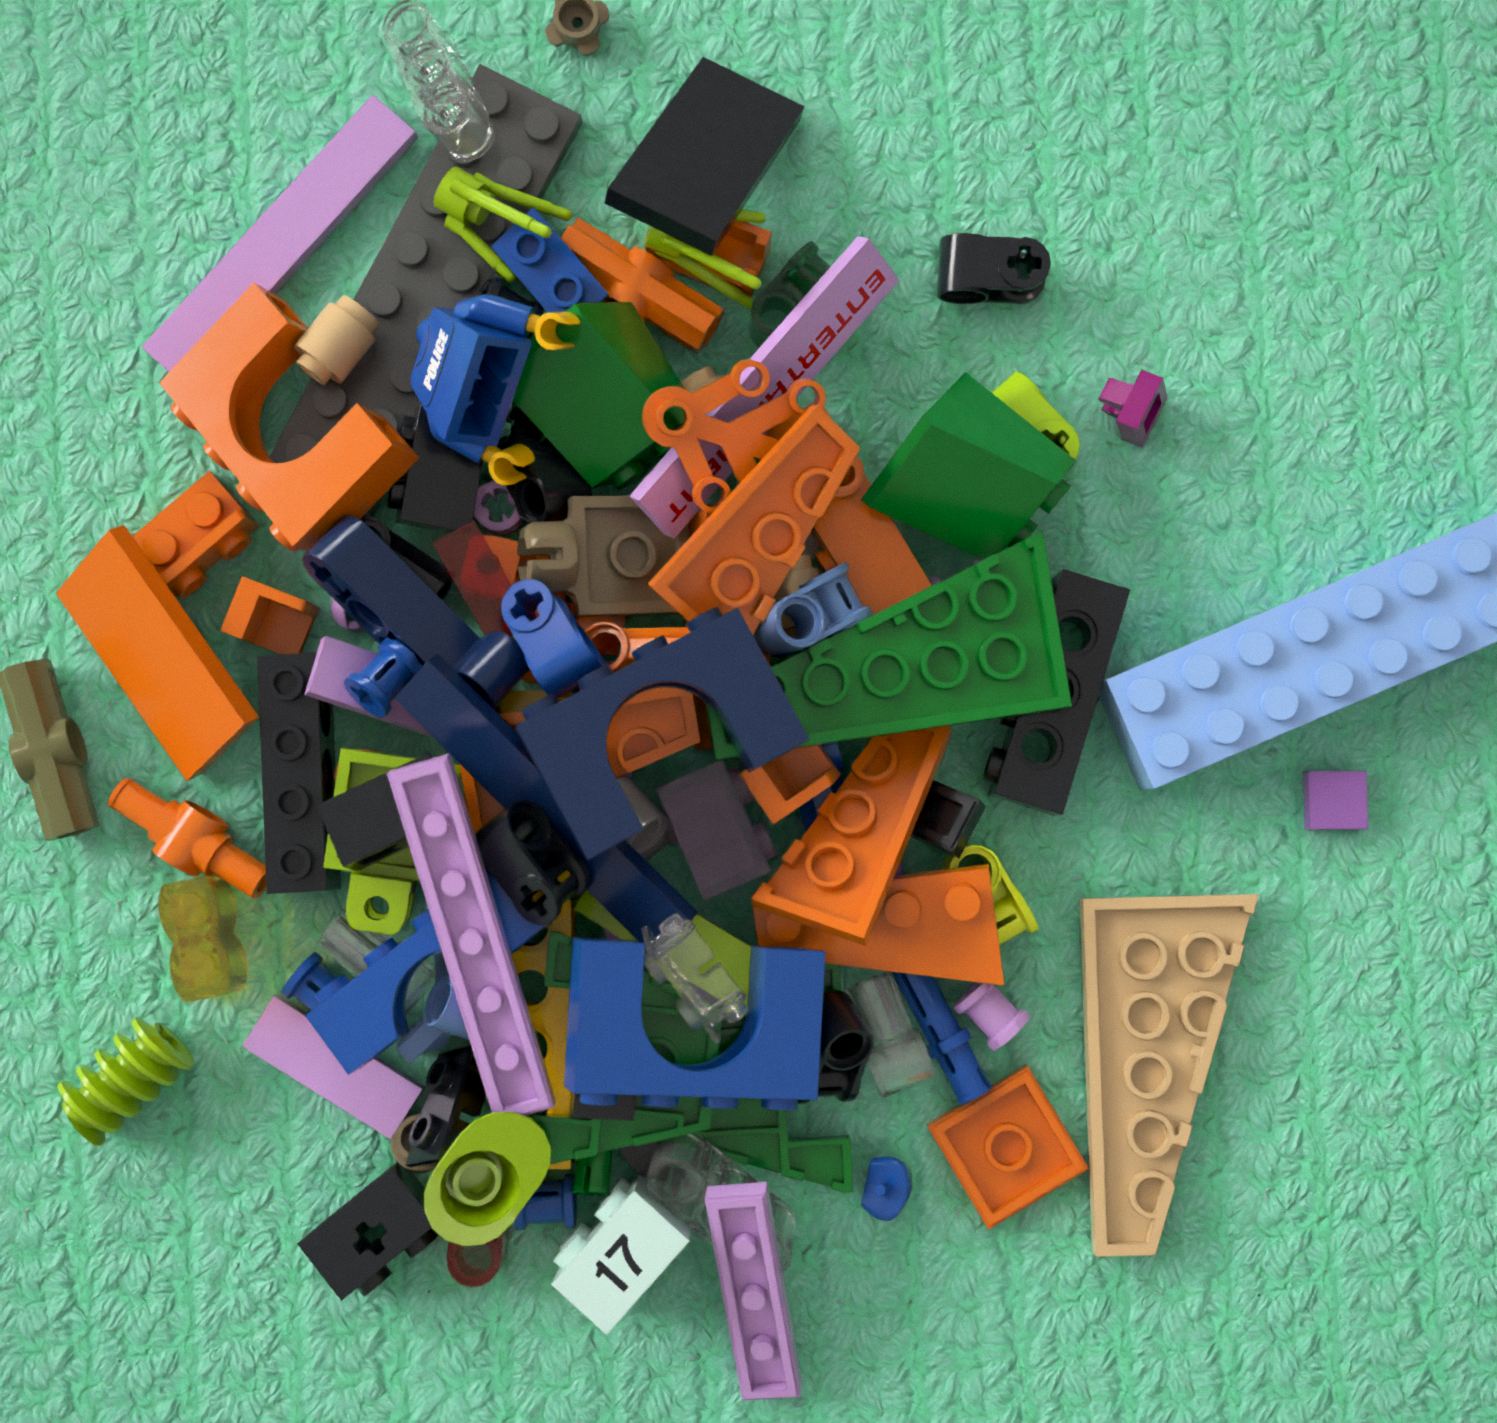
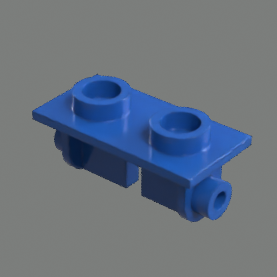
[491,207,609,313]

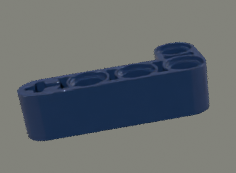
[302,515,530,709]

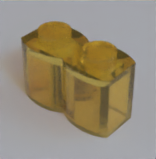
[159,875,248,1003]

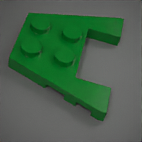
[528,931,723,1164]
[672,963,853,1193]

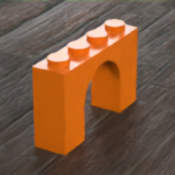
[159,283,420,552]

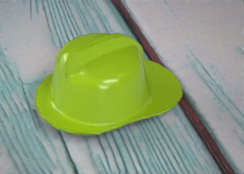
[424,1112,551,1246]

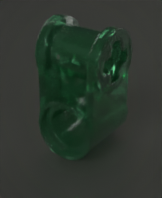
[749,241,831,348]

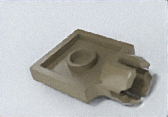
[517,496,690,617]

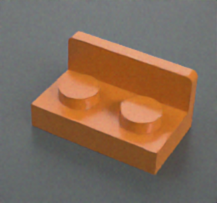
[133,471,259,599]

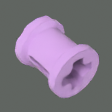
[952,982,1031,1051]

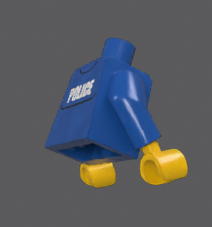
[411,294,580,486]

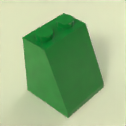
[513,302,685,489]
[861,372,1076,560]

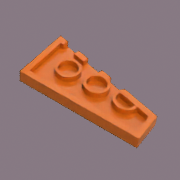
[751,726,952,946]

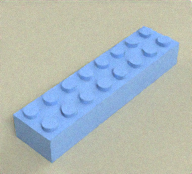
[1099,513,1497,791]

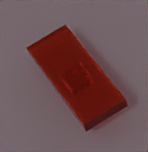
[432,520,513,636]

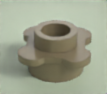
[545,0,610,56]

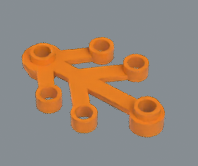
[642,359,864,513]

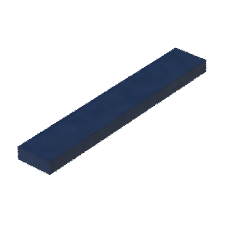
[394,654,698,956]

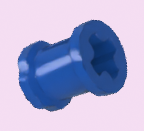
[344,638,423,718]
[281,952,337,1011]
[514,1173,577,1230]

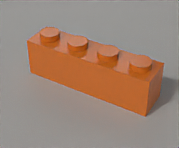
[755,403,932,625]

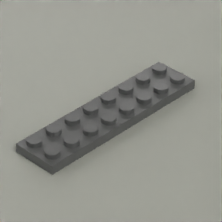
[270,64,583,517]

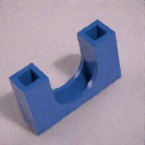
[564,937,826,1110]

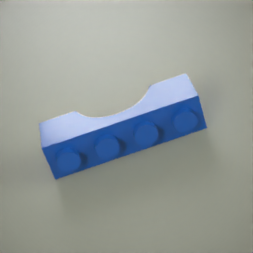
[305,869,553,1075]

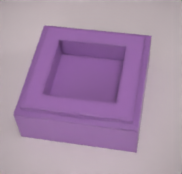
[1303,771,1368,830]

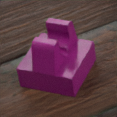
[1098,369,1168,448]

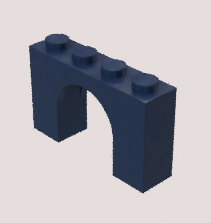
[515,607,809,861]

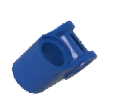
[501,579,605,700]

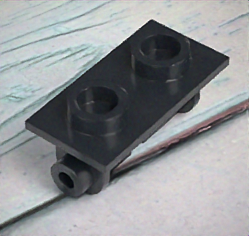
[406,1045,486,1167]

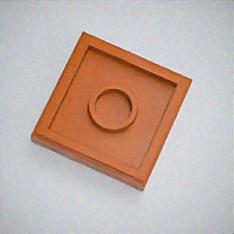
[926,1064,1089,1230]

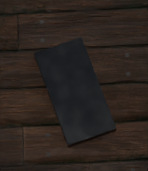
[604,57,805,256]

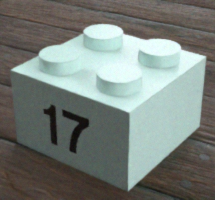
[552,1174,693,1335]

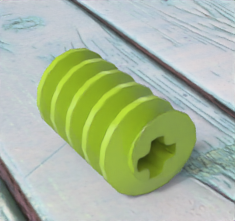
[57,1017,194,1146]

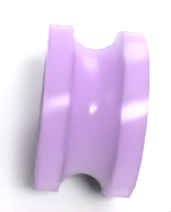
[474,480,524,535]

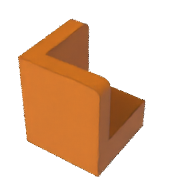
[220,576,320,654]
[739,745,841,824]

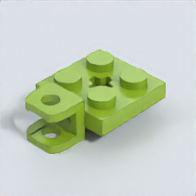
[323,747,461,935]

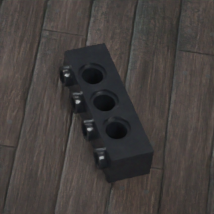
[983,569,1130,816]
[257,652,341,894]

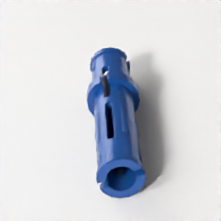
[892,972,993,1105]

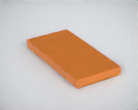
[56,525,259,781]

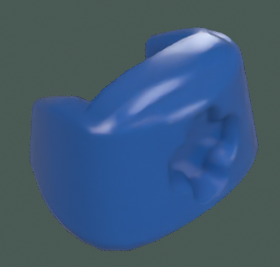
[861,1156,912,1221]

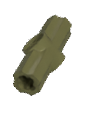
[0,658,100,841]

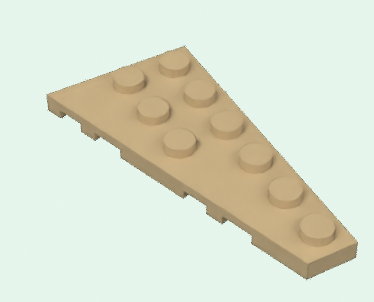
[1079,894,1259,1257]

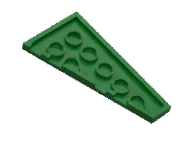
[705,530,1072,761]

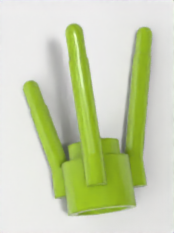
[433,166,572,283]
[644,209,765,310]

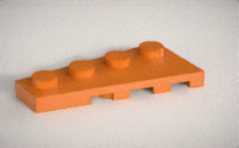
[648,404,860,635]
[459,688,701,834]
[751,864,1005,986]

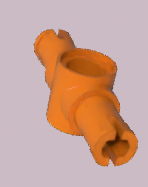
[108,778,266,899]

